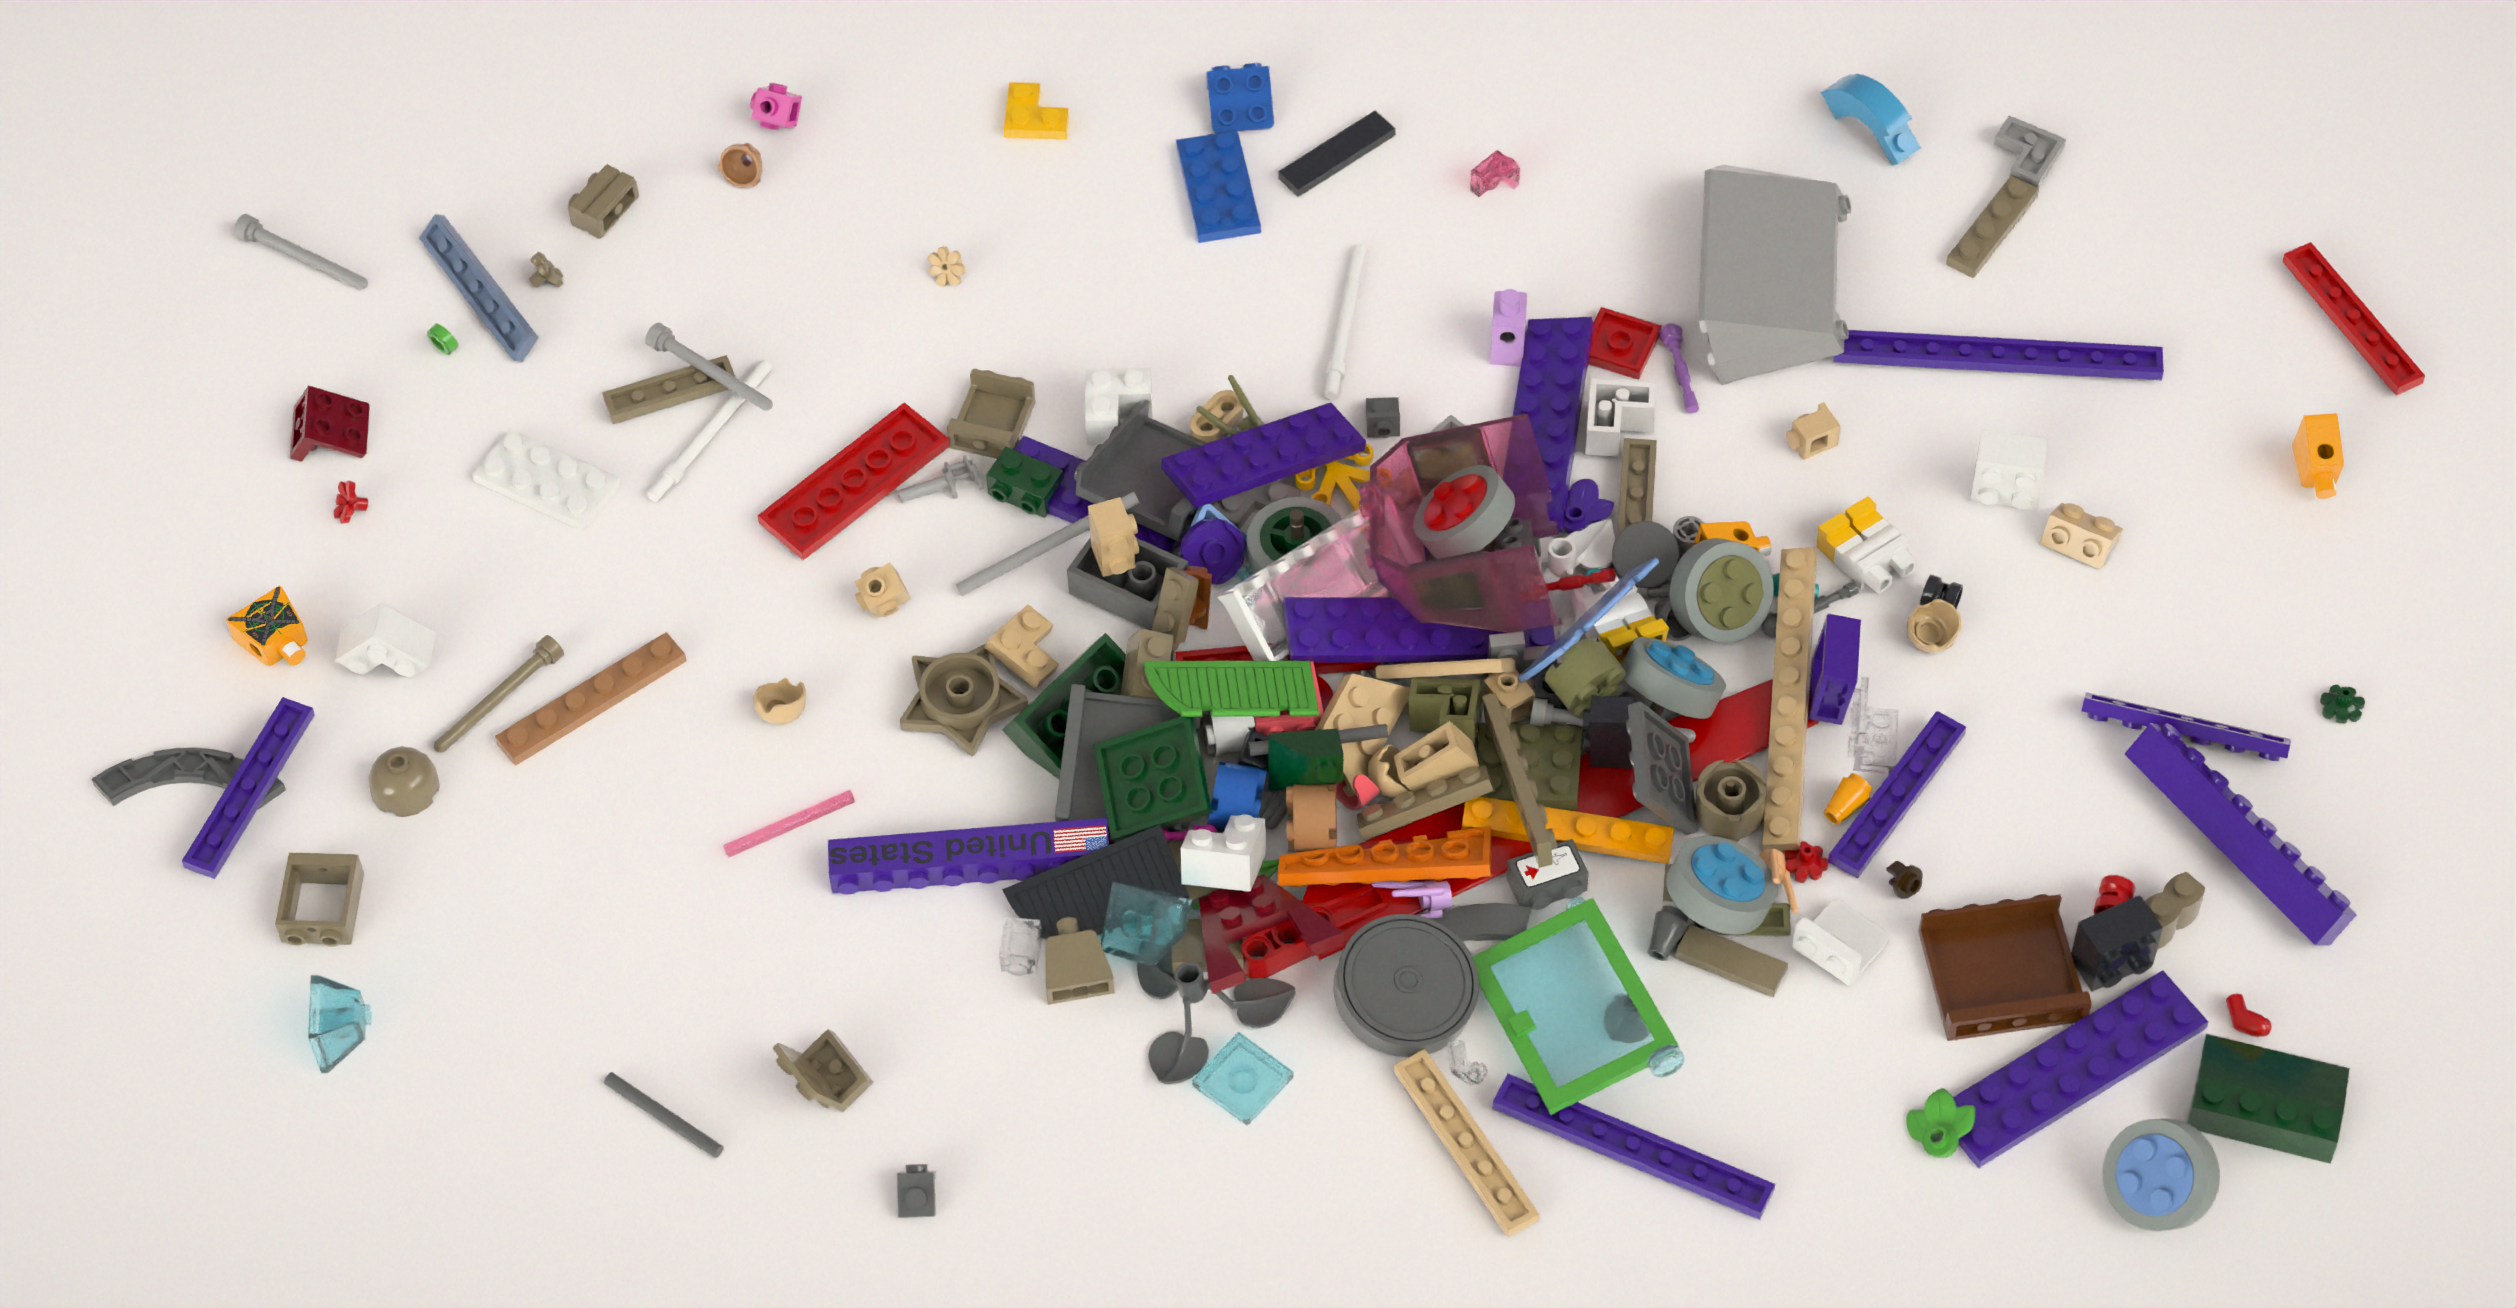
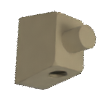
[1045,917,1114,1005]

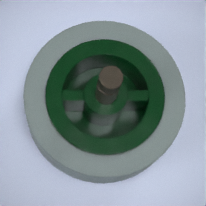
[1247,497,1348,596]

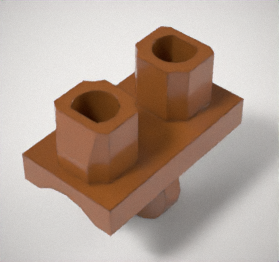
[1181,566,1212,630]

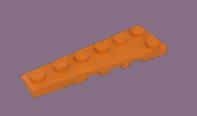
[1278,826,1492,887]

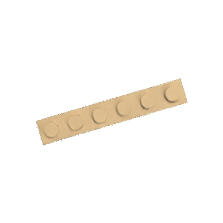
[1394,1049,1540,1237]

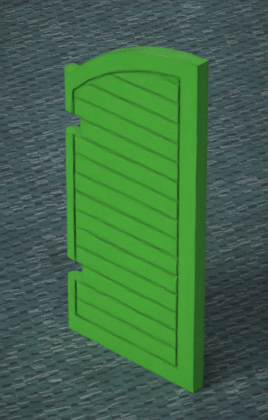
[1144,661,1319,717]

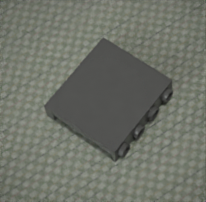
[1074,399,1216,542]
[1055,684,1201,832]

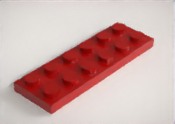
[757,402,950,560]

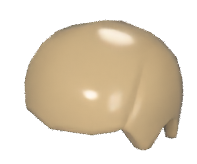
[1906,599,1962,653]
[753,678,807,725]
[1368,744,1411,799]

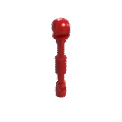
[1515,568,1616,601]

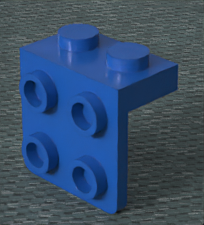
[1206,63,1274,133]

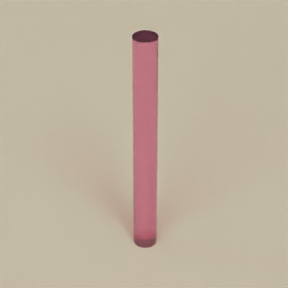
[723,790,855,858]

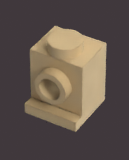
[1786,402,1841,460]

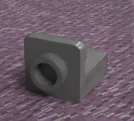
[1366,397,1400,438]

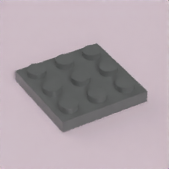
[1626,701,1698,836]

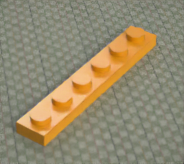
[1461,796,1674,864]

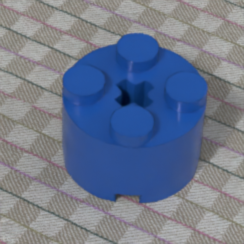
[1207,761,1267,832]

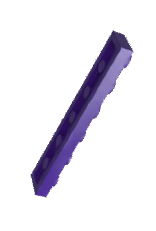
[2081,692,2291,761]
[182,697,315,879]
[1828,711,1967,879]

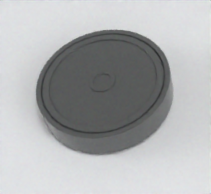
[1333,914,1479,1057]

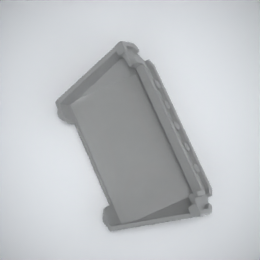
[1698,165,1851,385]

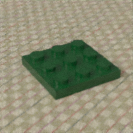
[1094,716,1212,843]

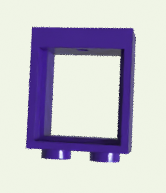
[1808,613,1861,725]

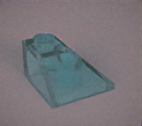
[1100,882,1192,966]
[308,975,372,1073]

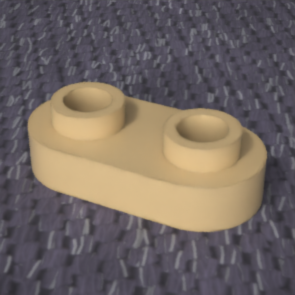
[1190,390,1244,443]

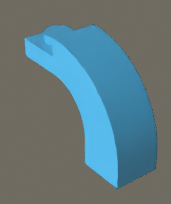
[1820,74,1921,166]

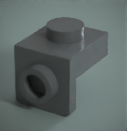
[897,1164,936,1218]

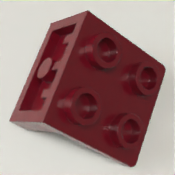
[290,385,370,462]

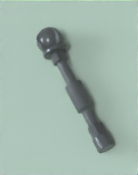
[1761,581,1859,638]

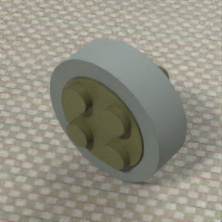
[1670,538,1774,643]

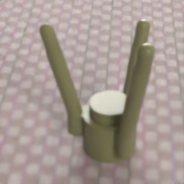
[1196,375,1265,436]

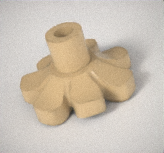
[927,246,965,287]

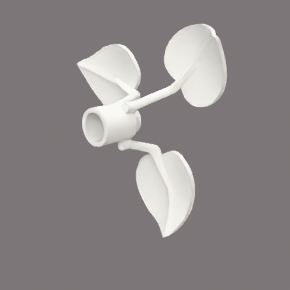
[1472,519,1616,644]

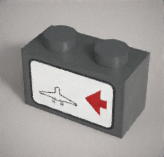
[1506,839,1589,910]

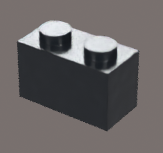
[1583,695,1634,769]

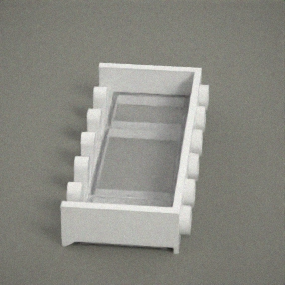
[1217,498,1422,661]

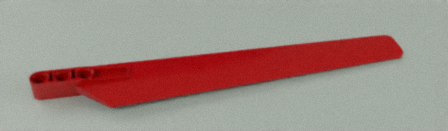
[1241,679,1820,979]

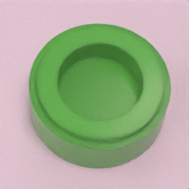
[427,323,459,355]

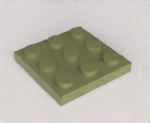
[1477,723,1583,810]

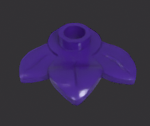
[1563,479,1614,534]

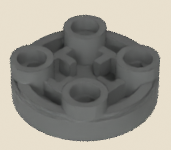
[1612,521,1680,588]

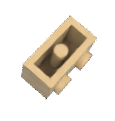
[1088,497,1139,577]
[1394,721,1480,792]

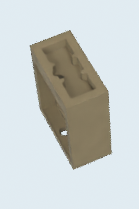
[275,853,364,947]

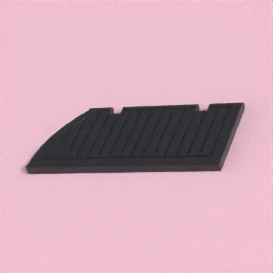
[1002,824,1190,940]

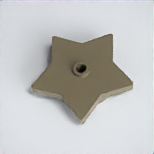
[900,644,1028,756]

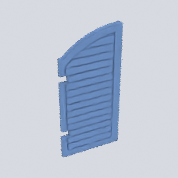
[1517,558,1659,683]

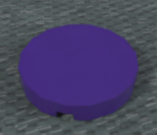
[1180,518,1246,585]

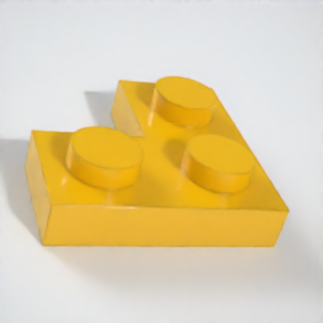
[1004,82,1069,140]

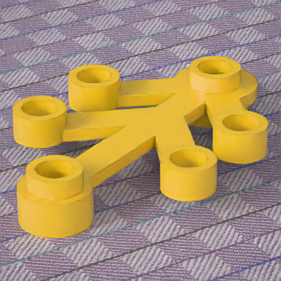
[1295,444,1389,533]

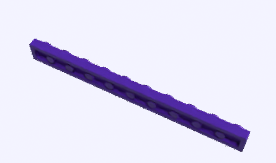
[1833,330,2164,380]

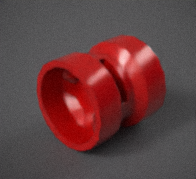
[2093,875,2136,914]

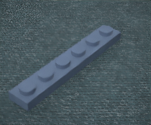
[419,214,539,362]

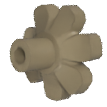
[529,252,563,288]

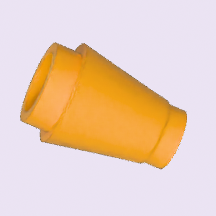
[1823,773,1872,825]

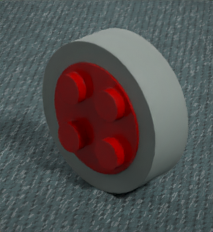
[1413,465,1515,561]

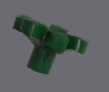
[2320,685,2365,724]

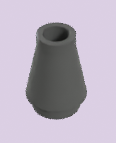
[1647,905,1689,961]

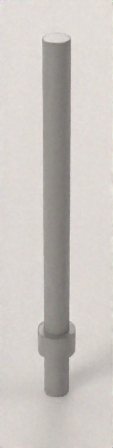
[956,491,1140,596]

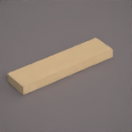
[1375,658,1515,679]

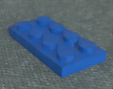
[1176,130,1261,243]

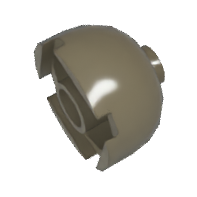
[369,746,440,817]

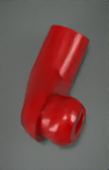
[2226,994,2272,1037]

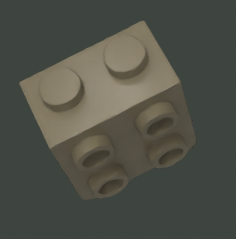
[773,1029,873,1112]

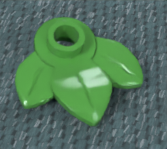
[1906,1088,1975,1158]

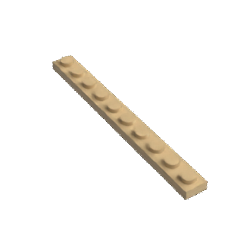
[1763,547,1817,851]

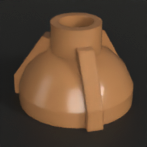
[717,142,762,188]

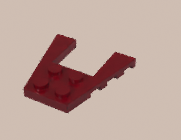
[1199,874,1346,994]

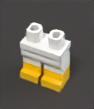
[1816,496,1917,594]
[1572,576,1669,664]

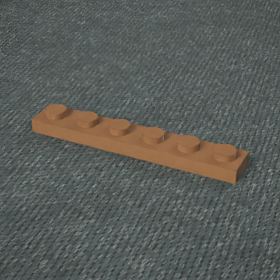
[495,632,687,766]

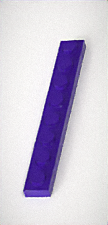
[1492,1073,1775,1220]

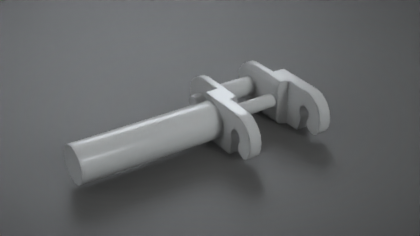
[897,455,984,503]

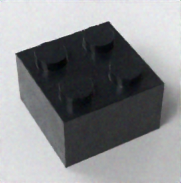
[2071,895,2163,992]

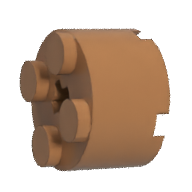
[1286,783,1337,853]

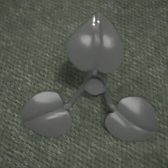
[1137,943,1296,1084]

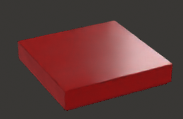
[1588,307,1662,380]

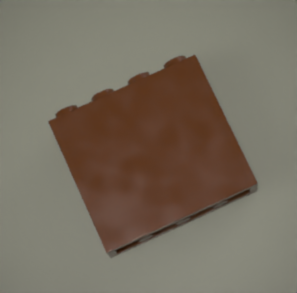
[1918,894,2092,1041]

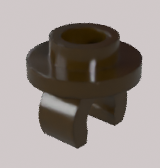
[1886,860,1923,899]

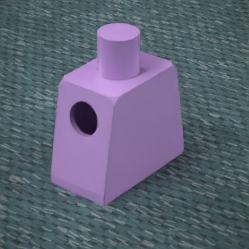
[1490,289,1527,367]

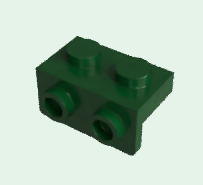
[986,446,1064,518]

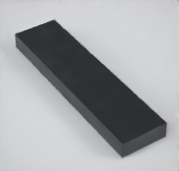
[1278,110,1395,197]

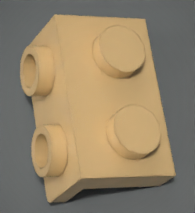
[2040,503,2123,569]

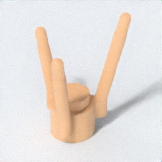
[1758,849,1799,914]

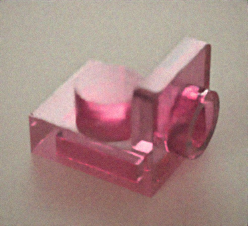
[1470,150,1520,197]

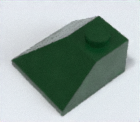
[1267,729,1344,792]

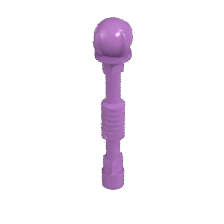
[1659,323,1699,413]

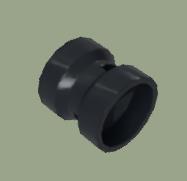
[1920,574,1963,609]

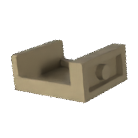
[947,369,1036,459]

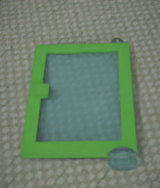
[1472,897,1685,1115]

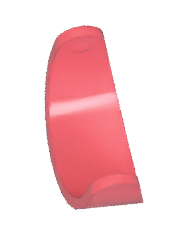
[1336,774,1380,811]

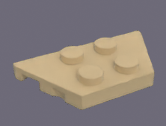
[1315,673,1410,796]

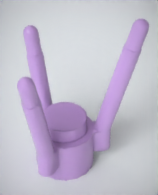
[1372,880,1452,919]

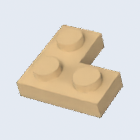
[984,604,1059,690]

